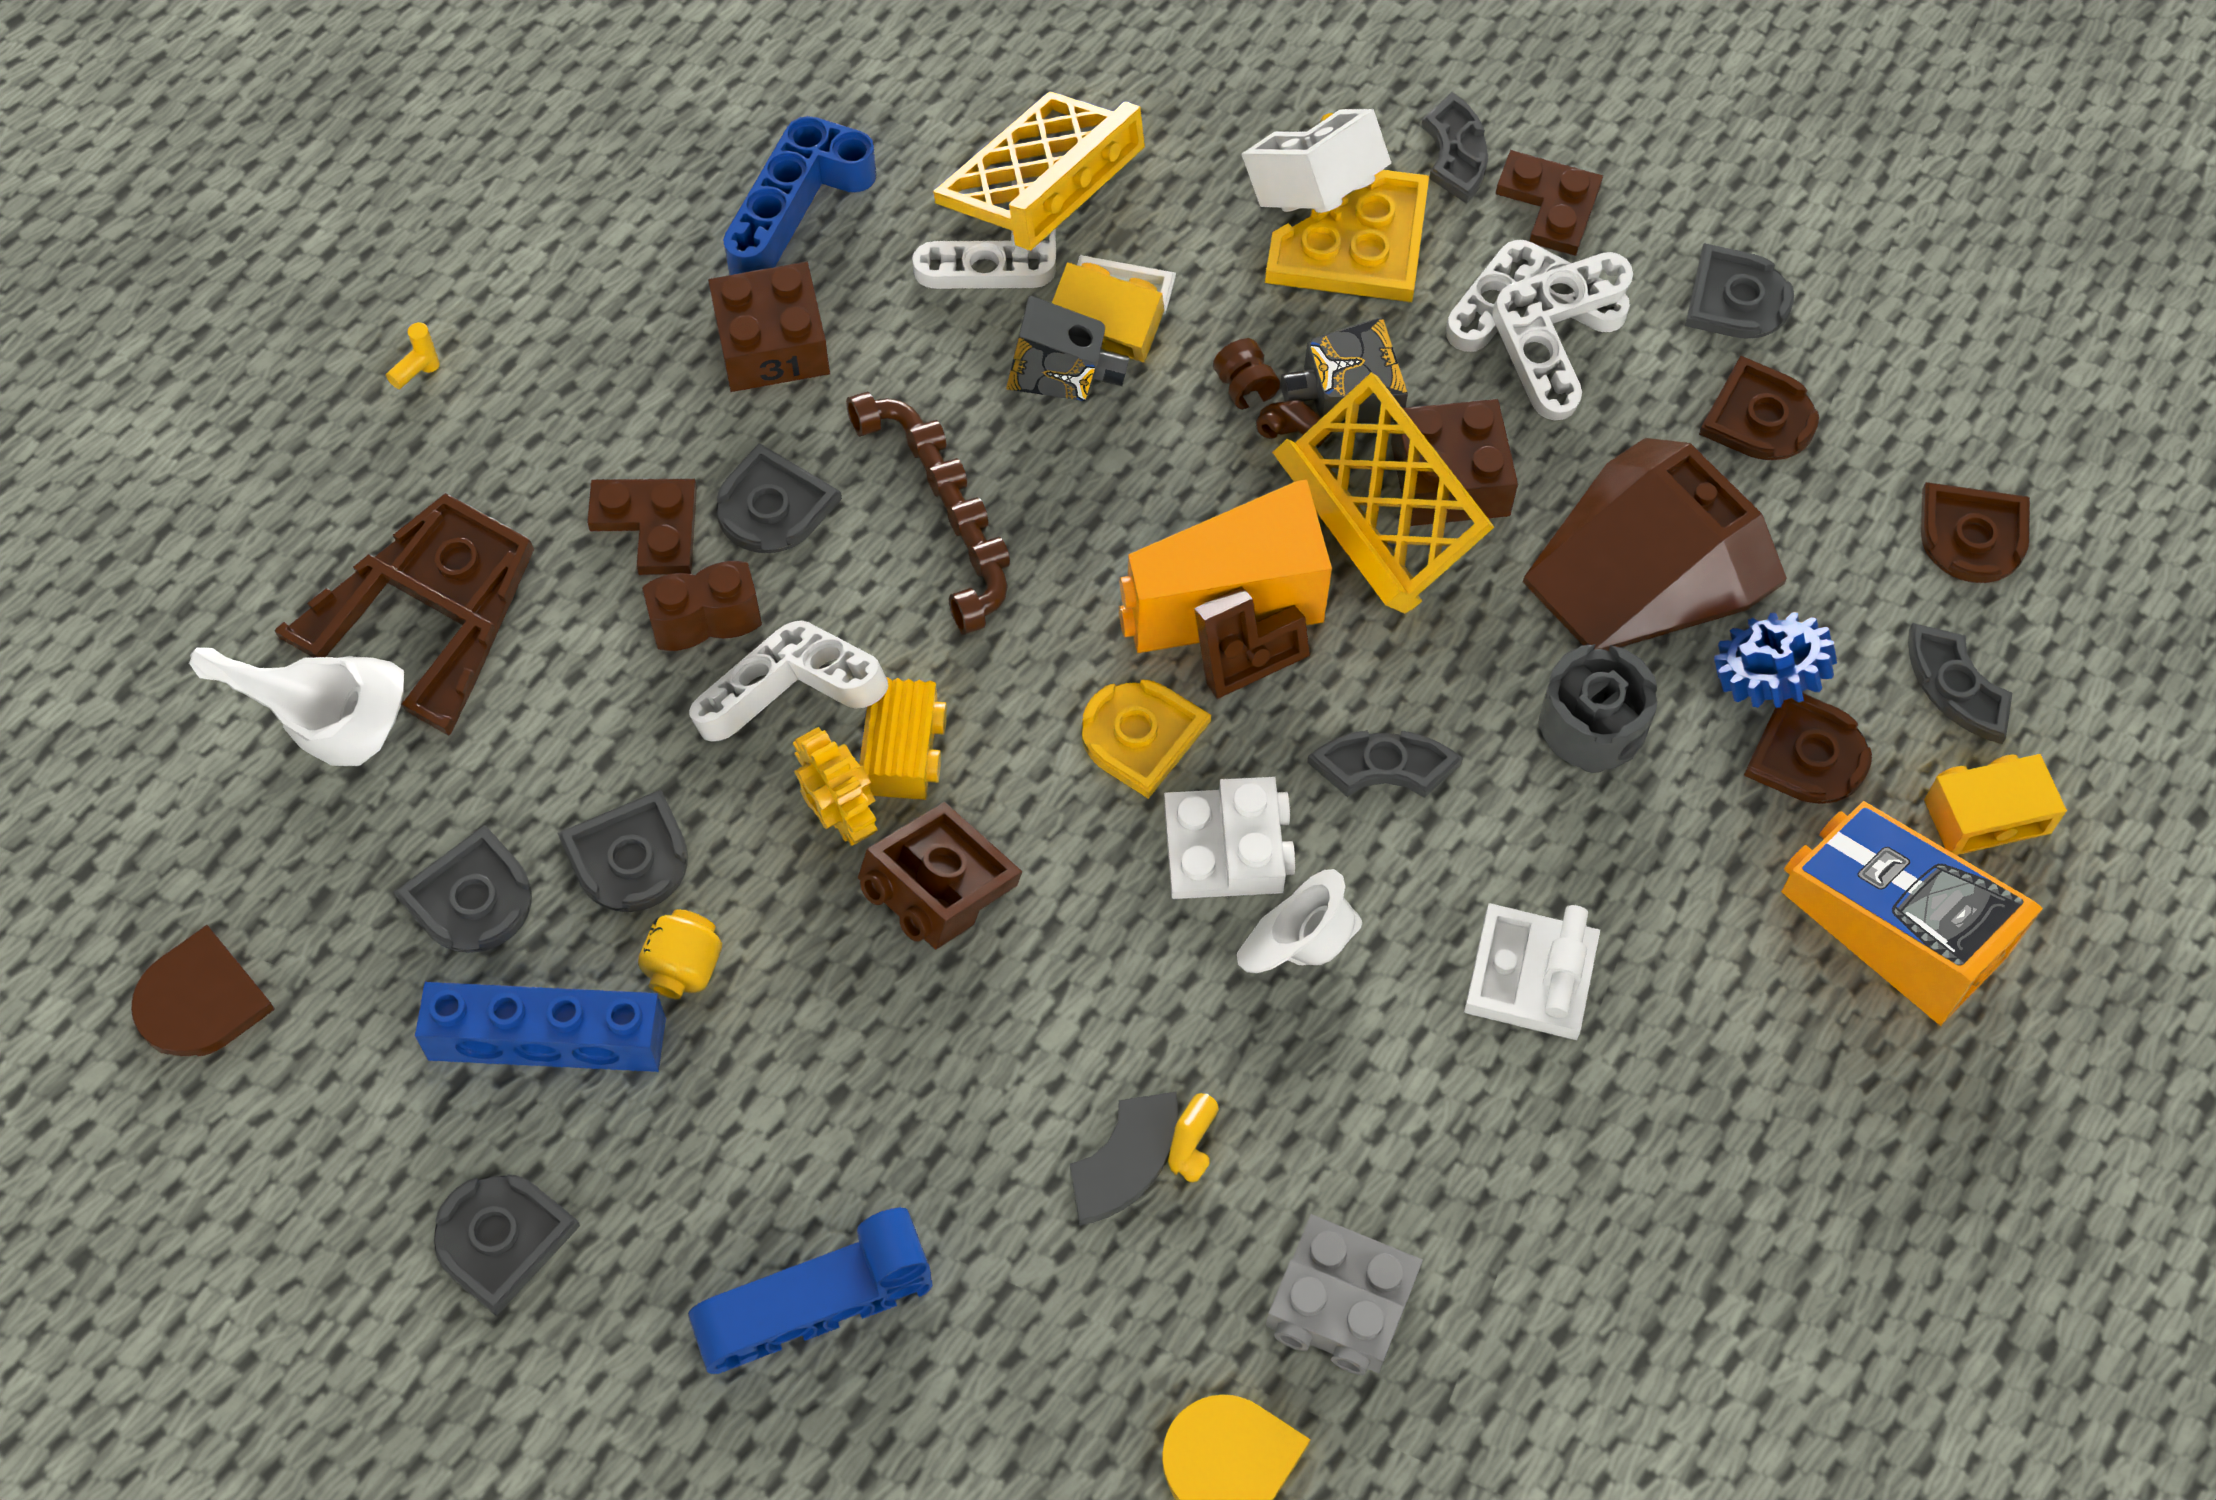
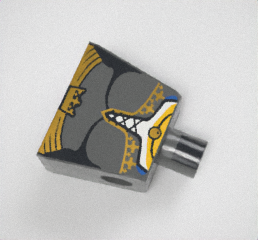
[1006,296,1129,401]
[1281,317,1408,423]

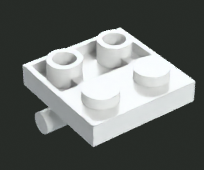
[1464,903,1600,1040]

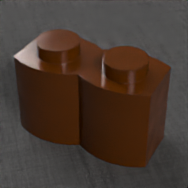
[642,561,762,651]

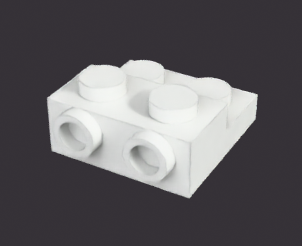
[1164,777,1295,899]

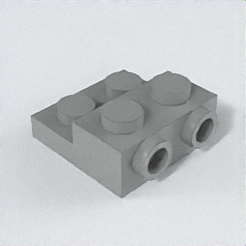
[1266,1214,1423,1375]

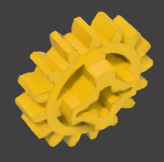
[793,727,878,846]

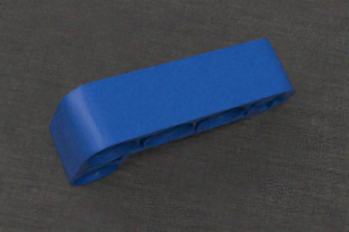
[723,116,877,275]
[688,1207,932,1374]

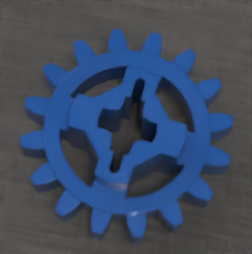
[1714,612,1837,708]

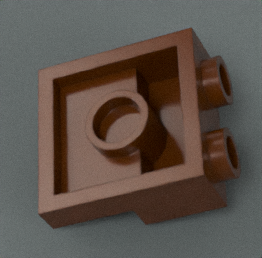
[858,802,1023,950]

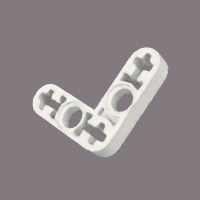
[912,176,1056,289]
[1446,240,1630,352]
[1492,252,1633,420]
[689,621,889,742]

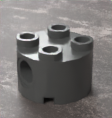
[1538,644,1658,773]

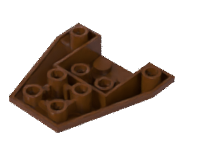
[1523,438,1787,651]

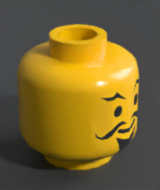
[638,909,722,999]

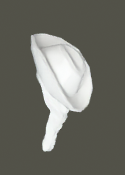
[189,648,404,766]

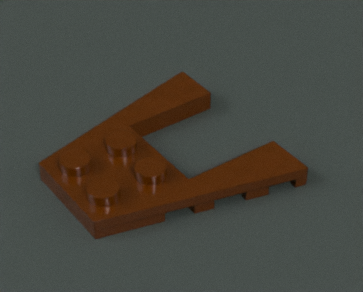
[275,493,534,736]

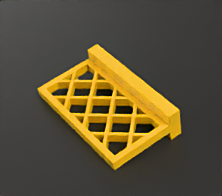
[933,91,1145,251]
[1272,372,1495,614]

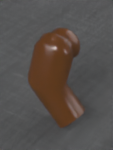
[1256,400,1333,448]

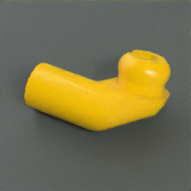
[1168,1093,1219,1183]

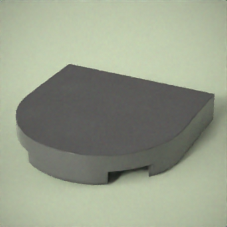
[1685,243,1794,339]
[717,443,842,553]
[558,790,688,912]
[394,825,532,953]
[434,1174,580,1316]

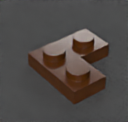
[1496,150,1604,256]
[587,478,697,575]
[1194,587,1310,699]

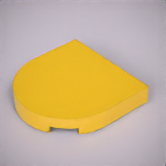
[1082,680,1211,799]
[1162,1395,1311,1500]

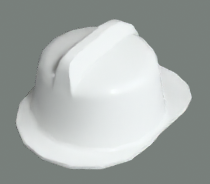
[1237,869,1362,973]

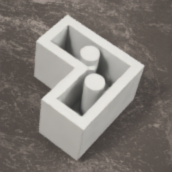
[1242,109,1391,213]

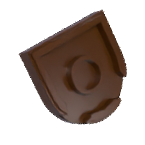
[1699,356,1819,460]
[1921,482,2030,583]
[1744,693,1872,804]
[131,925,275,1056]

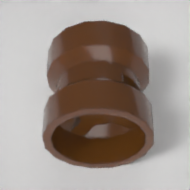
[1213,338,1280,410]

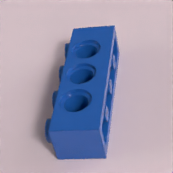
[415,982,666,1072]

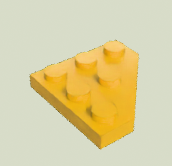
[1265,170,1429,302]

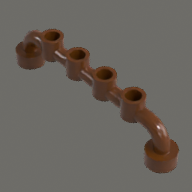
[846,391,1010,635]

